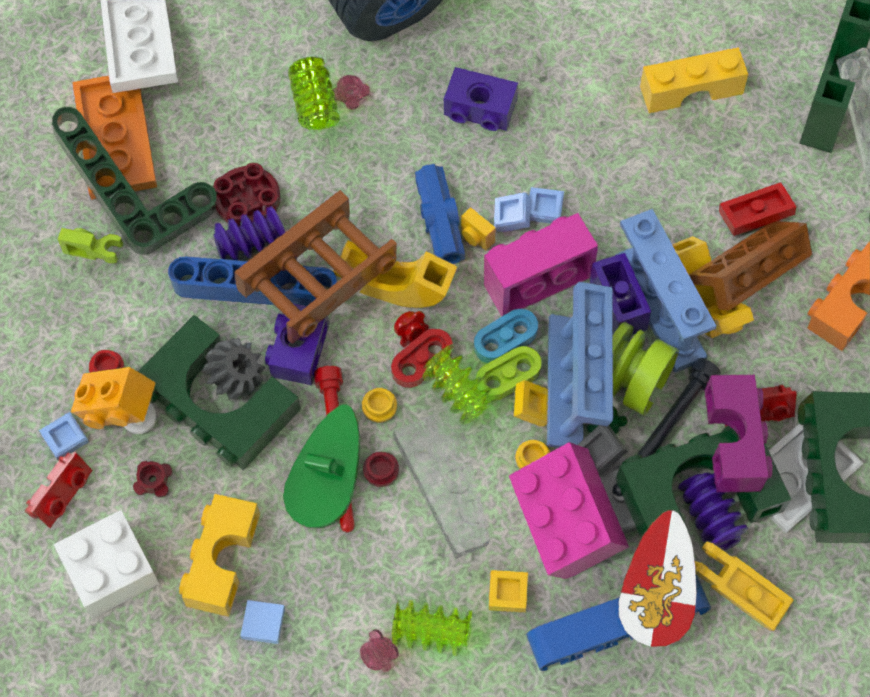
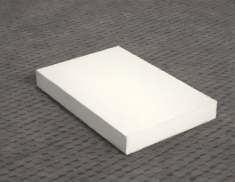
[769,424,864,534]

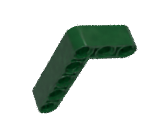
[52,107,216,255]

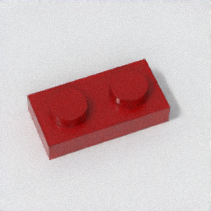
[719,182,797,236]

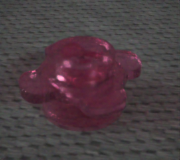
[331,75,370,110]
[360,629,399,672]

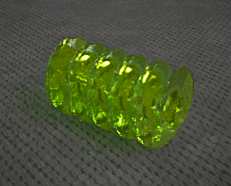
[288,57,340,130]
[423,344,497,425]
[391,599,473,656]

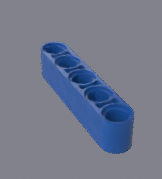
[168,256,337,306]
[526,574,711,671]

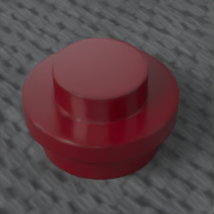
[363,451,399,487]

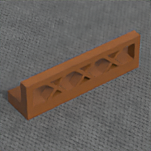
[689,221,813,311]

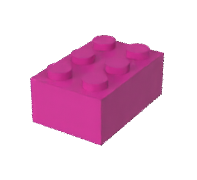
[484,213,598,316]
[509,442,629,579]

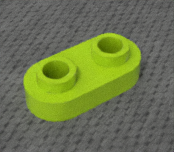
[476,346,542,401]

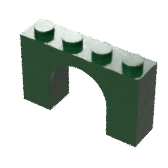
[799,0,870,153]
[138,315,301,470]
[798,391,870,543]
[615,426,792,538]

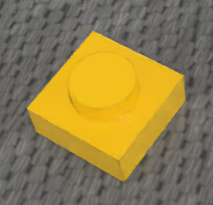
[461,207,496,251]
[513,380,548,426]
[489,570,528,613]

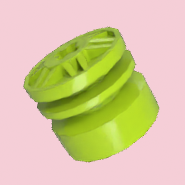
[612,322,679,416]

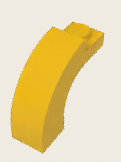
[672,236,754,338]
[333,240,457,308]

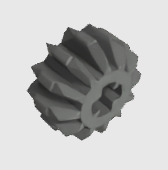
[202,338,265,400]

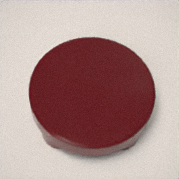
[213,162,281,226]

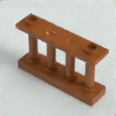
[234,190,397,344]

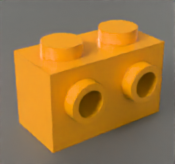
[71,367,156,429]

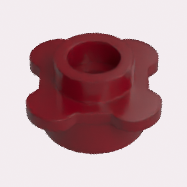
[133,461,172,498]

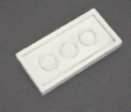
[101,0,178,93]

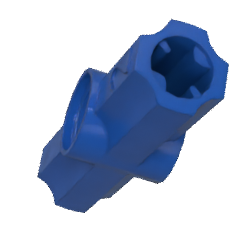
[415,164,465,264]

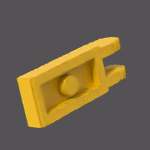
[694,541,794,631]

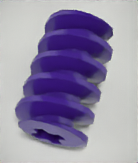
[213,206,286,260]
[678,472,748,551]

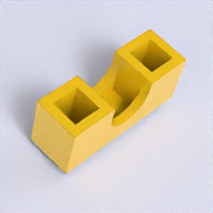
[640,47,748,113]
[179,494,260,617]

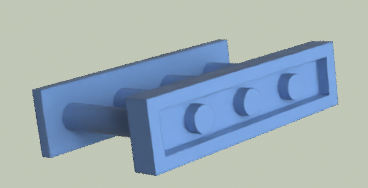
[615,209,716,373]
[547,282,613,448]

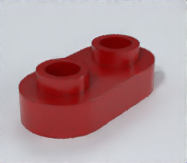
[391,329,453,388]

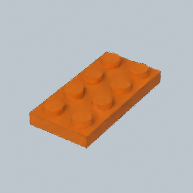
[72,75,157,200]

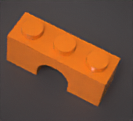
[807,241,870,351]

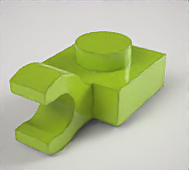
[57,228,123,263]

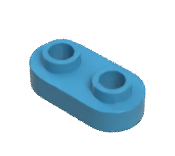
[474,309,538,363]

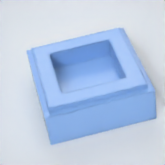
[530,187,564,223]
[494,192,531,232]
[39,412,89,461]
[240,600,285,644]

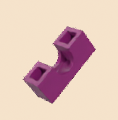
[705,374,772,492]

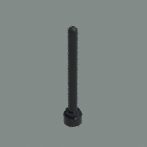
[612,358,721,497]

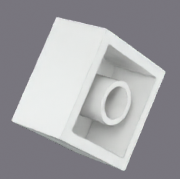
[54,510,159,619]

